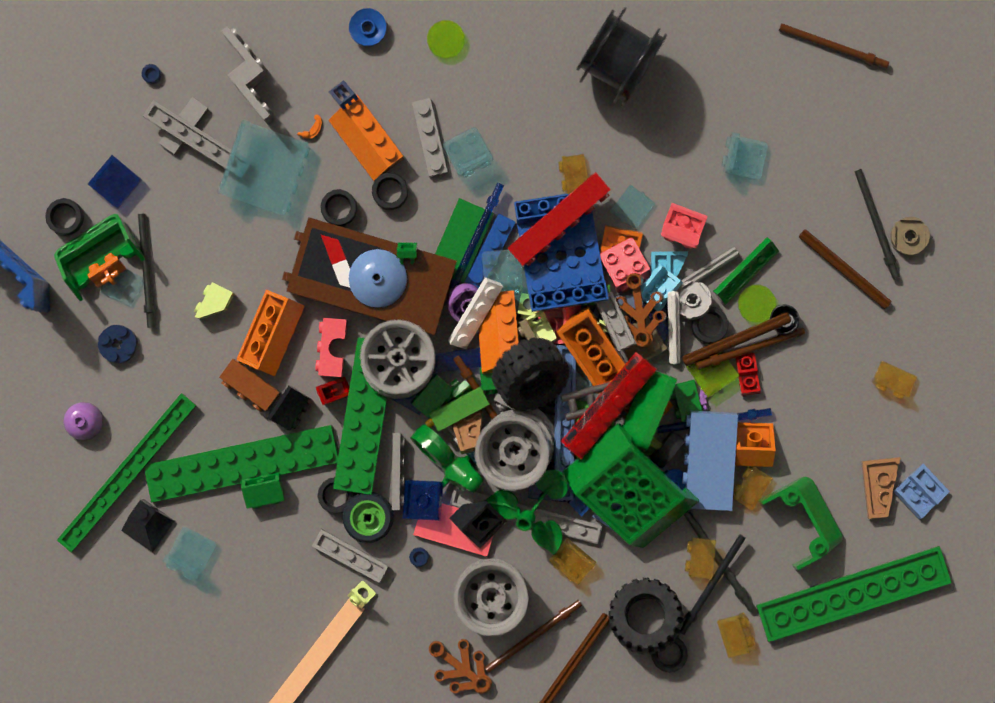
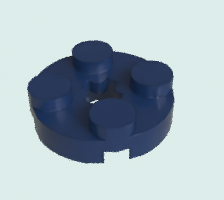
[98,325,137,363]

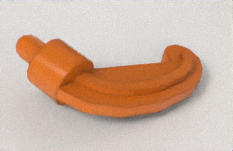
[297,115,322,139]

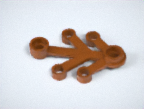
[615,273,666,348]
[429,639,492,694]

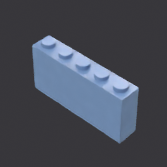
[682,410,738,511]

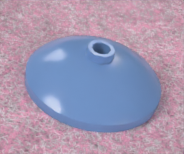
[349,249,407,308]

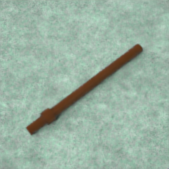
[779,23,889,69]
[695,327,805,370]
[453,355,520,452]
[485,600,583,673]

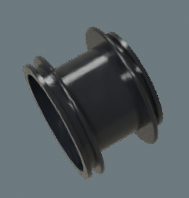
[576,7,667,107]

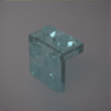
[443,127,493,178]
[721,132,768,180]
[482,250,523,296]
[163,527,216,580]

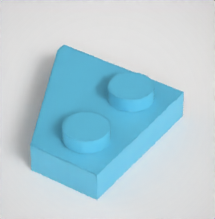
[651,251,688,277]

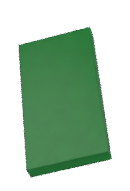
[435,198,494,283]

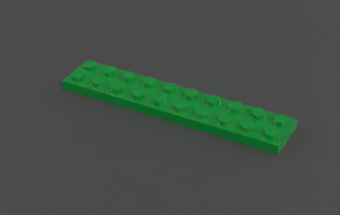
[144,425,338,503]
[756,546,952,642]

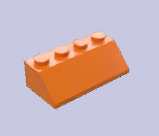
[328,95,404,181]
[236,290,305,376]
[478,290,518,374]
[557,306,626,394]

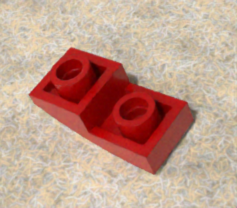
[735,353,761,396]

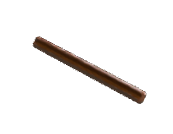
[799,229,891,309]
[682,313,791,366]
[539,613,610,703]

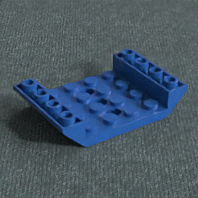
[514,193,609,312]
[0,240,51,313]

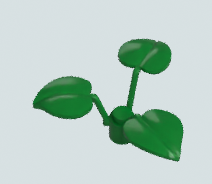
[485,469,568,555]

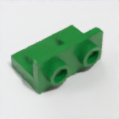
[671,380,702,422]

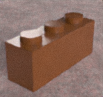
[219,359,281,412]

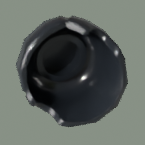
[770,304,800,335]

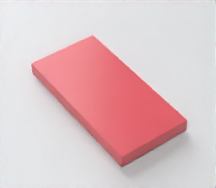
[413,498,493,556]

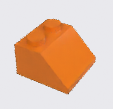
[735,422,776,467]

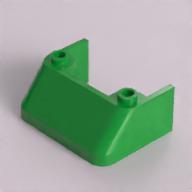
[54,214,145,301]
[619,371,677,452]
[758,477,842,570]

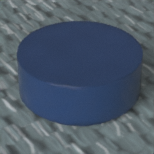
[141,64,162,84]
[409,547,429,567]

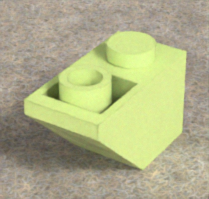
[194,282,235,319]

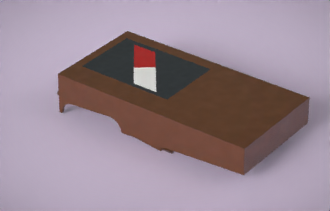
[282,217,457,336]

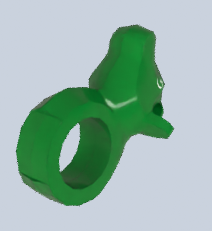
[410,424,483,493]

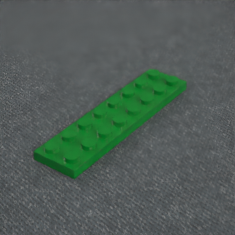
[333,337,394,495]

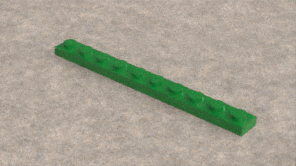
[57,393,197,552]

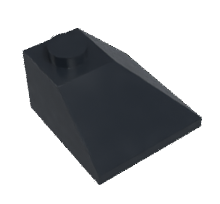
[121,499,175,553]
[450,501,507,548]

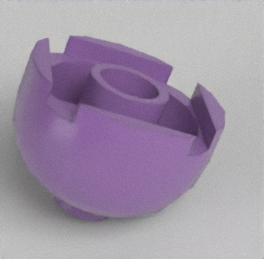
[446,284,478,322]
[63,402,103,440]

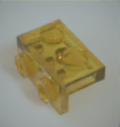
[549,538,596,585]

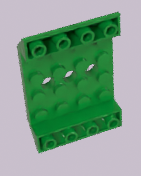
[562,423,699,548]

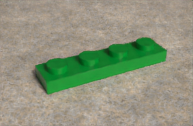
[713,237,779,305]

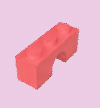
[315,318,348,377]

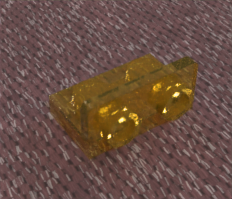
[558,154,588,194]
[872,361,917,399]
[733,466,773,511]
[685,537,716,579]
[717,612,756,658]

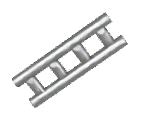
[560,382,635,421]

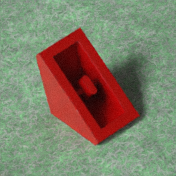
[315,377,349,405]

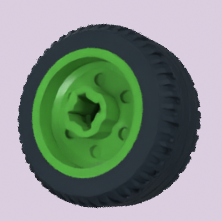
[343,492,394,543]

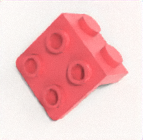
[661,203,708,249]
[600,238,651,293]

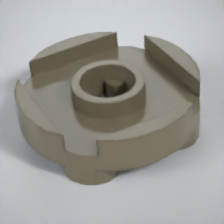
[890,217,930,255]

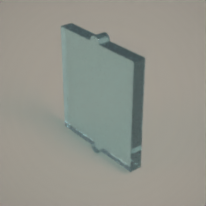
[610,185,655,230]
[100,270,143,306]

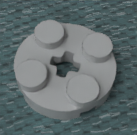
[676,281,712,320]

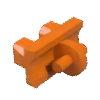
[87,253,126,288]

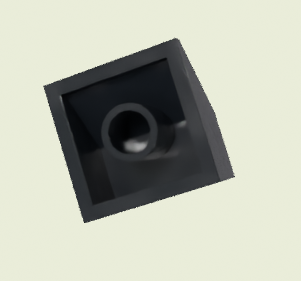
[267,385,311,431]

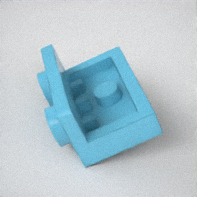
[641,264,683,311]

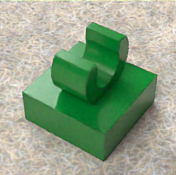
[397,242,417,264]
[450,378,473,400]

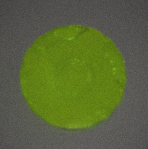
[427,20,465,59]
[738,285,776,323]

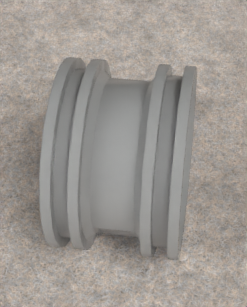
[360,320,435,399]
[475,409,554,490]
[454,558,528,636]

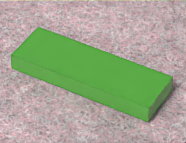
[429,387,490,432]

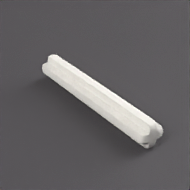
[667,291,681,365]

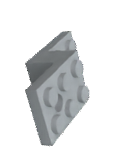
[221,26,274,125]

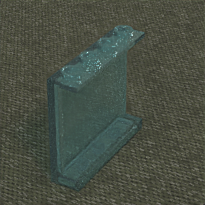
[217,119,310,215]

